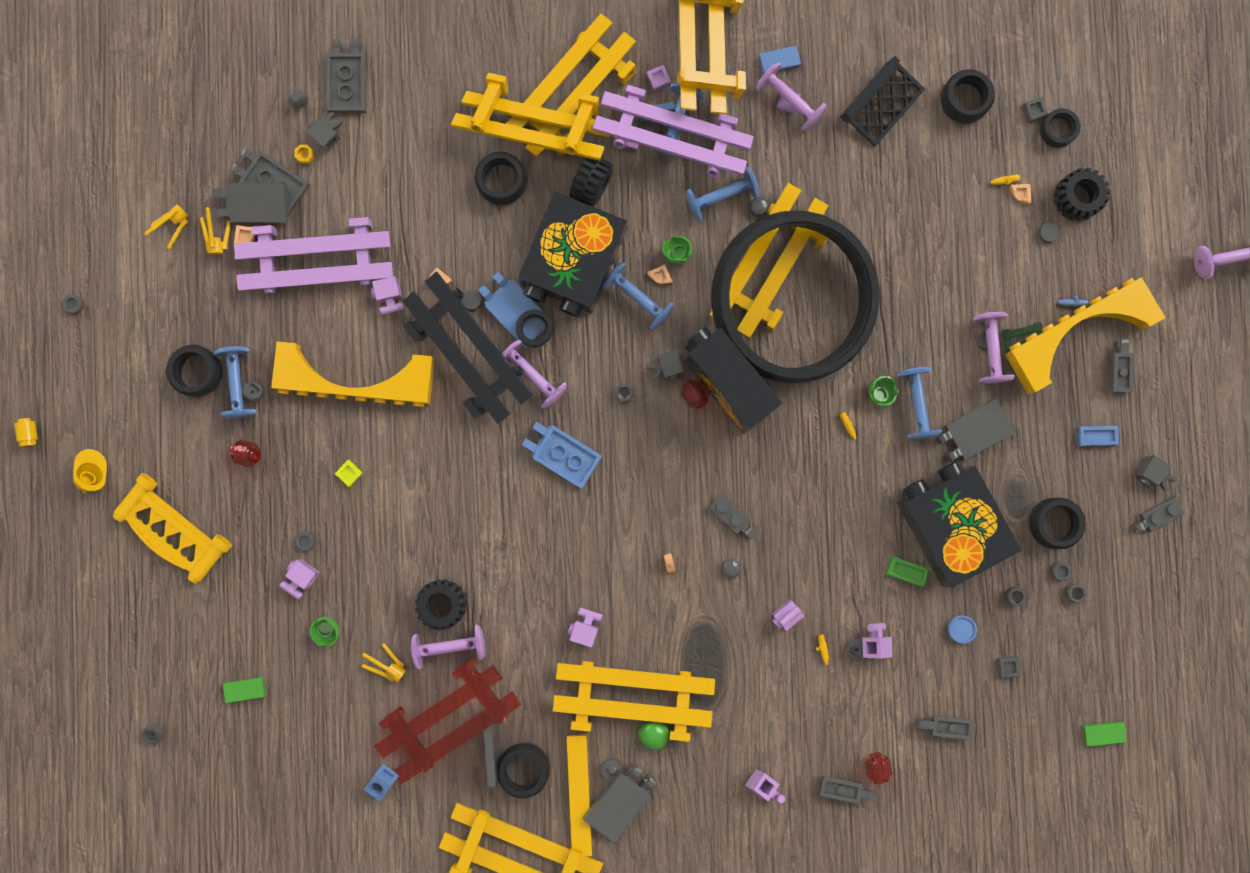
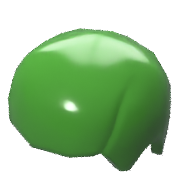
[662,236,692,265]
[868,376,898,407]
[309,617,340,648]
[638,721,670,750]

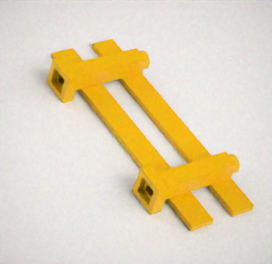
[677,0,746,115]
[506,13,636,158]
[451,73,610,161]
[710,183,829,338]
[553,661,715,742]
[439,803,603,873]

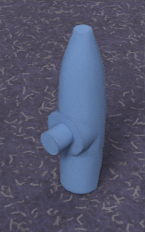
[1058,296,1088,307]

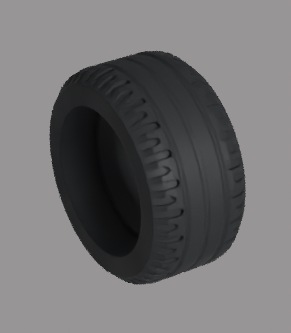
[941,69,995,124]
[475,152,527,205]
[166,345,222,397]
[1029,497,1086,549]
[497,743,550,799]

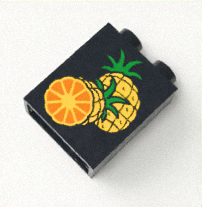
[518,191,627,318]
[685,327,783,434]
[897,460,1022,588]

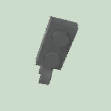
[1111,339,1134,393]
[708,493,757,539]
[1130,497,1185,533]
[916,715,974,740]
[819,775,876,804]

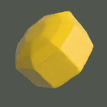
[294,145,314,164]

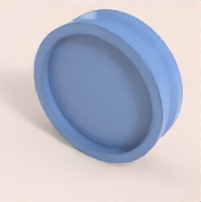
[948,615,977,644]

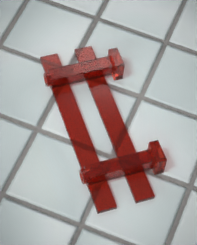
[374,656,522,784]

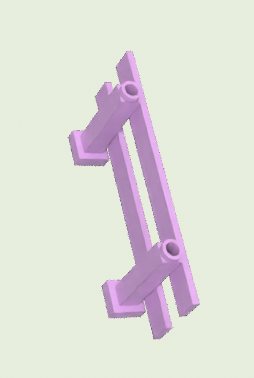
[592,85,754,177]
[234,217,393,294]

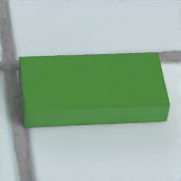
[886,556,930,587]
[223,677,266,703]
[1083,721,1127,746]

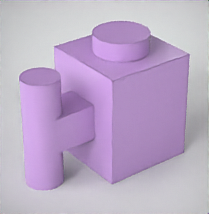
[371,276,404,315]
[279,559,321,600]
[772,599,804,631]
[567,607,602,648]
[862,623,893,658]
[745,769,785,803]

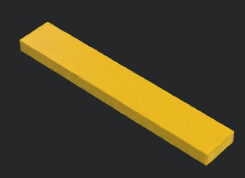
[567,734,592,856]

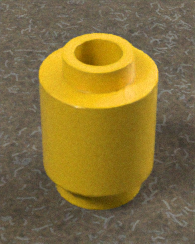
[14,418,38,447]

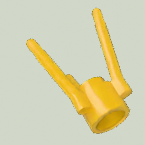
[144,204,188,249]
[200,207,232,255]
[362,644,406,683]

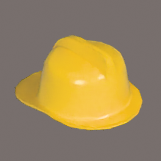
[73,449,107,494]

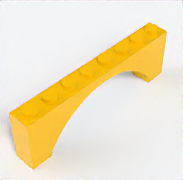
[1004,277,1165,395]
[271,342,435,407]

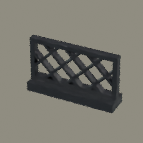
[840,56,925,147]

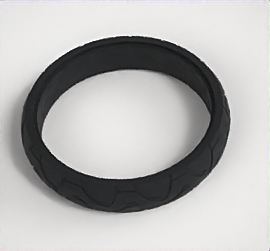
[711,210,879,383]

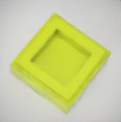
[335,460,363,487]

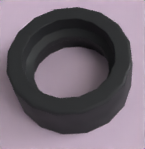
[1040,108,1081,148]
[516,309,553,348]

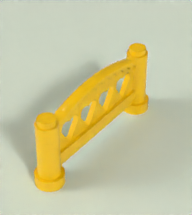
[113,473,232,584]

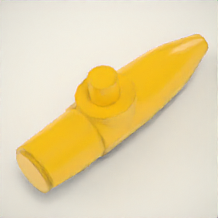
[990,174,1020,185]
[839,411,856,440]
[816,634,829,665]

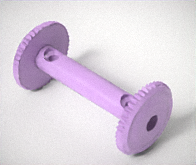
[757,63,826,131]
[1194,246,1250,280]
[973,312,1015,384]
[502,340,567,409]
[411,625,486,669]

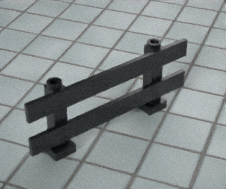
[402,271,533,424]

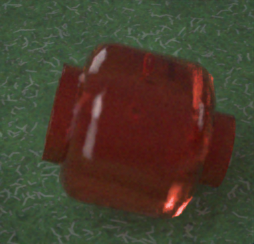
[681,380,710,409]
[230,440,261,467]
[864,752,893,784]

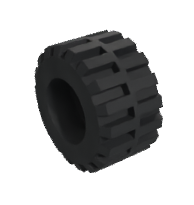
[569,158,613,207]
[1054,168,1110,221]
[415,579,467,631]

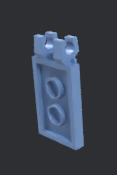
[478,272,553,349]
[522,422,602,489]

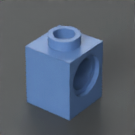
[364,764,399,802]

